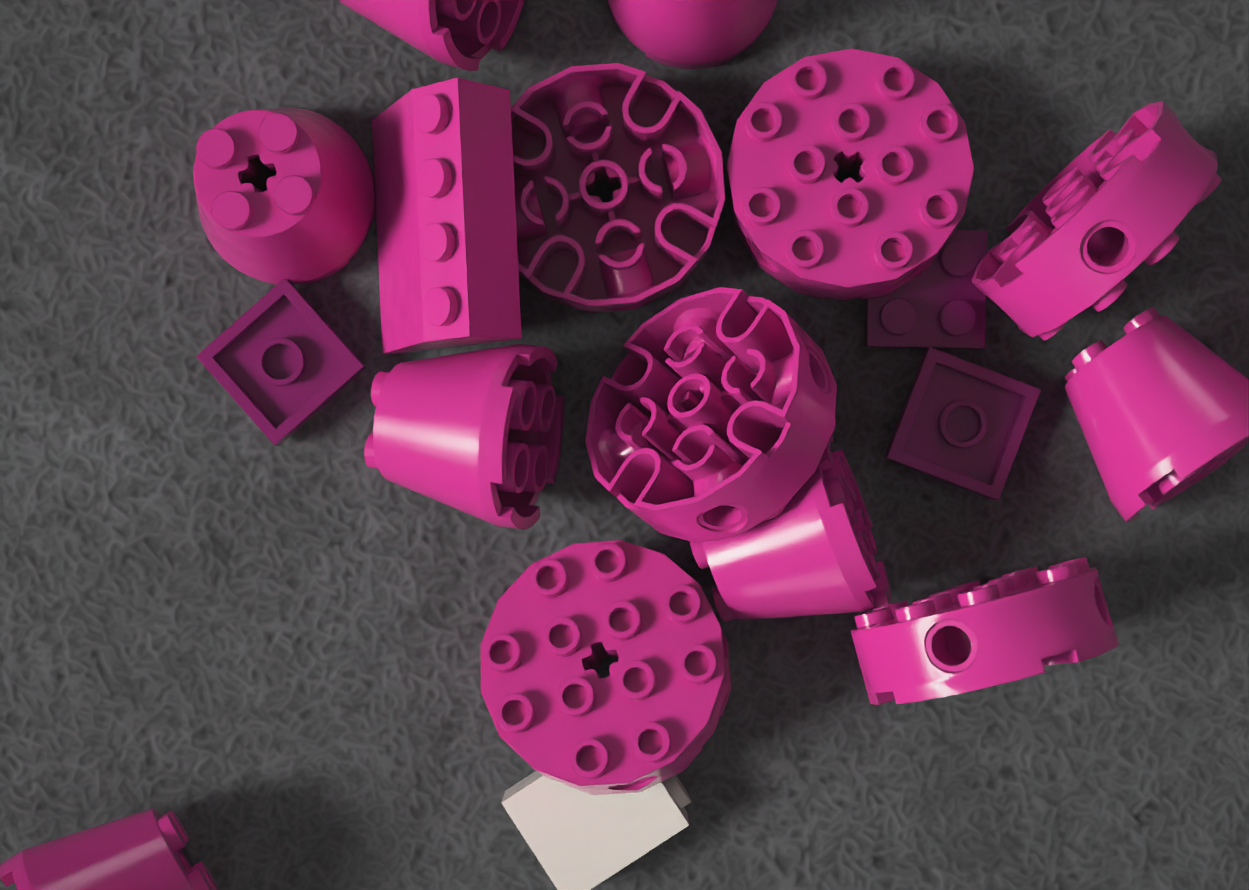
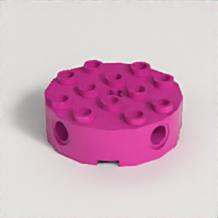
[727,48,974,300]
[511,63,725,313]
[971,101,1222,341]
[585,287,837,543]
[480,540,731,795]
[851,557,1119,705]

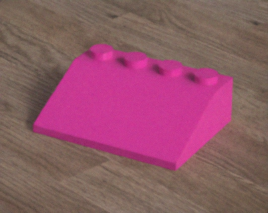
[372,77,522,354]

